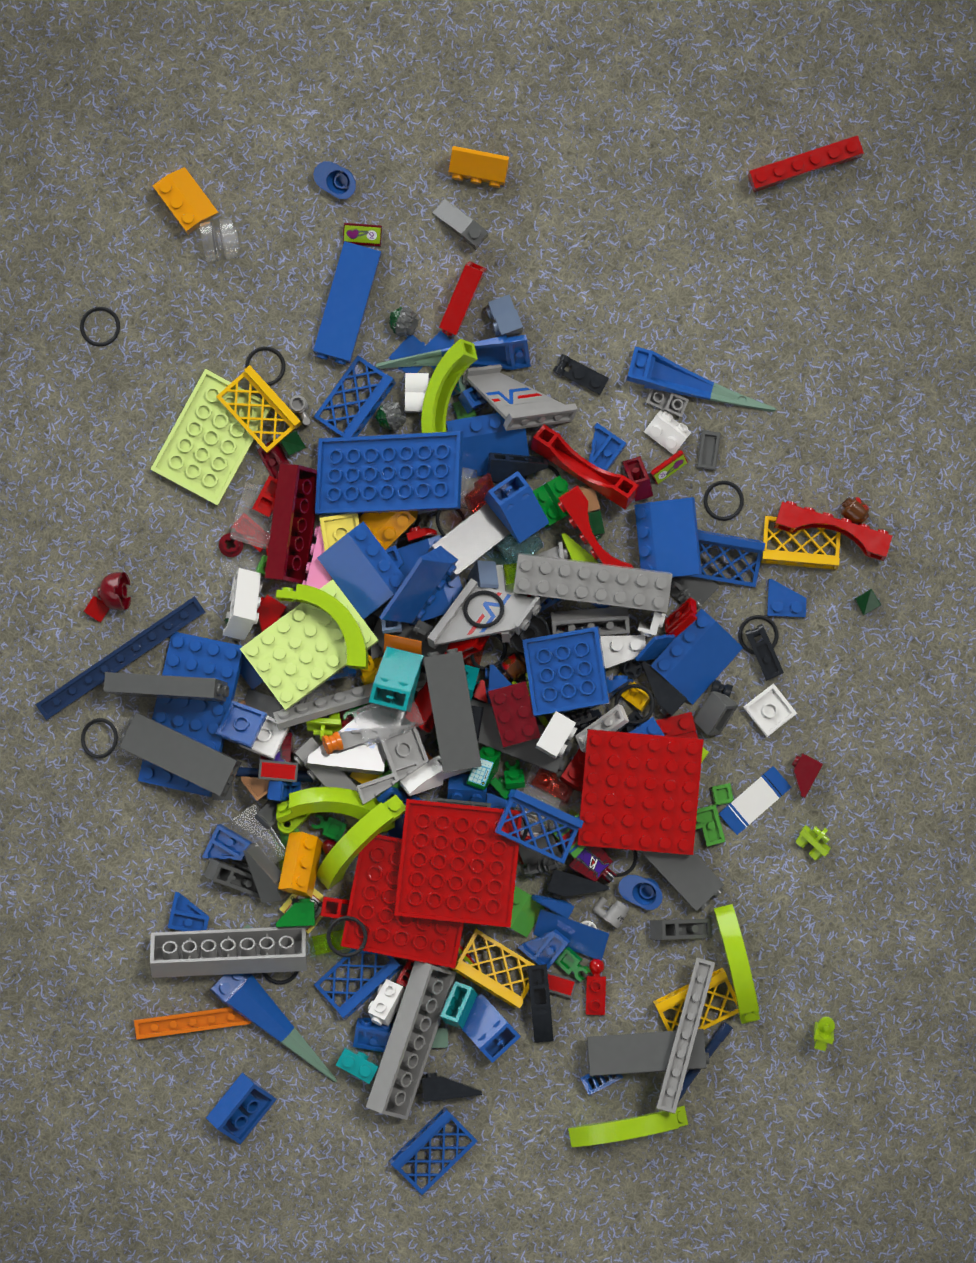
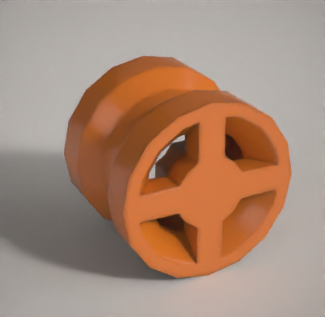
[322,731,343,755]

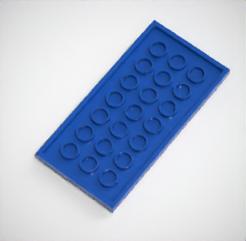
[315,431,463,515]
[138,632,244,797]

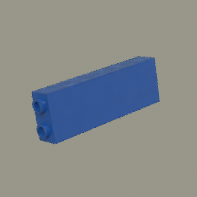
[313,241,381,365]

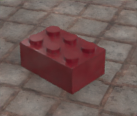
[488,681,541,748]

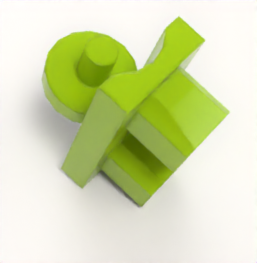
[306,712,342,741]
[795,825,831,860]
[814,1017,835,1051]

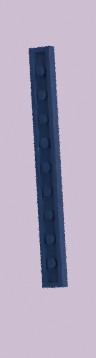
[35,596,206,720]

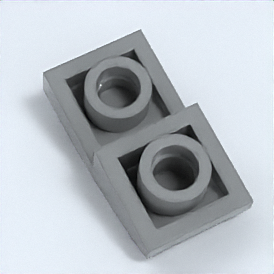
[644,389,689,417]

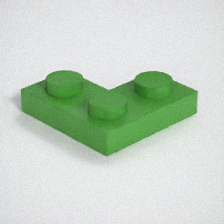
[695,804,726,846]

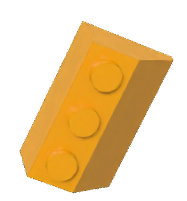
[448,146,509,188]
[153,167,219,235]
[359,511,418,550]
[278,832,323,899]

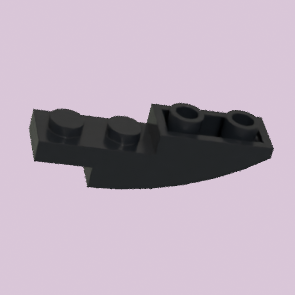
[527,964,554,1043]

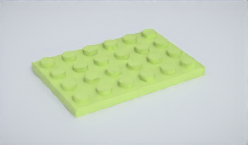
[151,369,271,506]
[240,579,379,711]

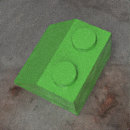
[511,886,545,937]

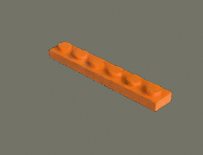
[134,1007,252,1040]

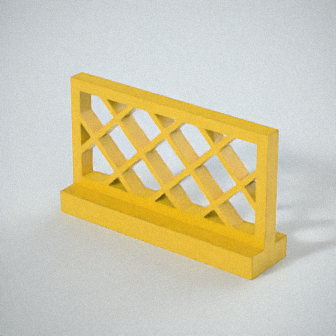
[216,365,302,453]
[761,516,841,570]
[451,929,535,1009]
[653,968,739,1031]

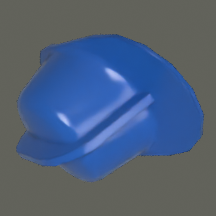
[313,161,356,199]
[618,875,663,910]

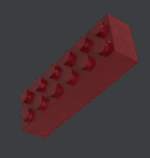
[265,464,317,584]

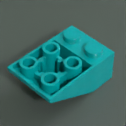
[369,647,424,712]

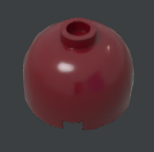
[97,572,131,610]

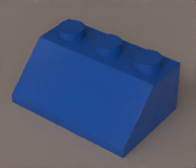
[206,1072,277,1145]

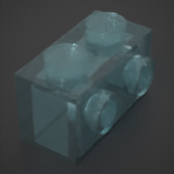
[497,532,543,569]

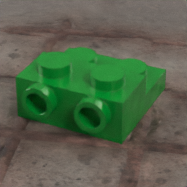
[533,476,569,528]

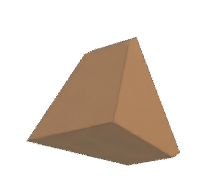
[241,776,270,801]

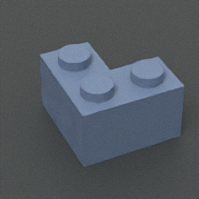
[486,294,523,338]

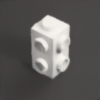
[368,979,405,1026]

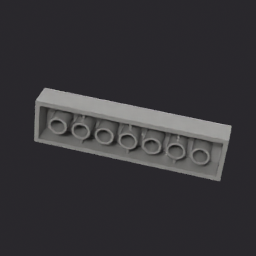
[513,553,672,613]
[150,926,307,978]
[366,961,457,1120]

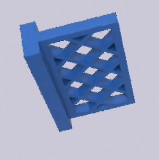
[314,356,396,437]
[692,530,766,587]
[495,789,584,864]
[314,949,402,1019]
[389,1107,478,1195]

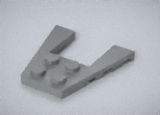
[337,725,429,805]

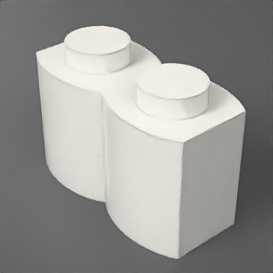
[405,373,431,413]

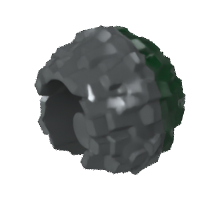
[389,307,419,337]
[375,401,406,431]

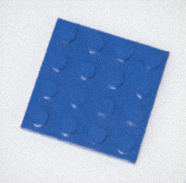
[522,627,611,717]

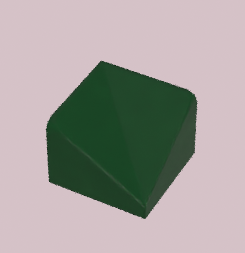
[281,430,306,457]
[854,589,881,616]

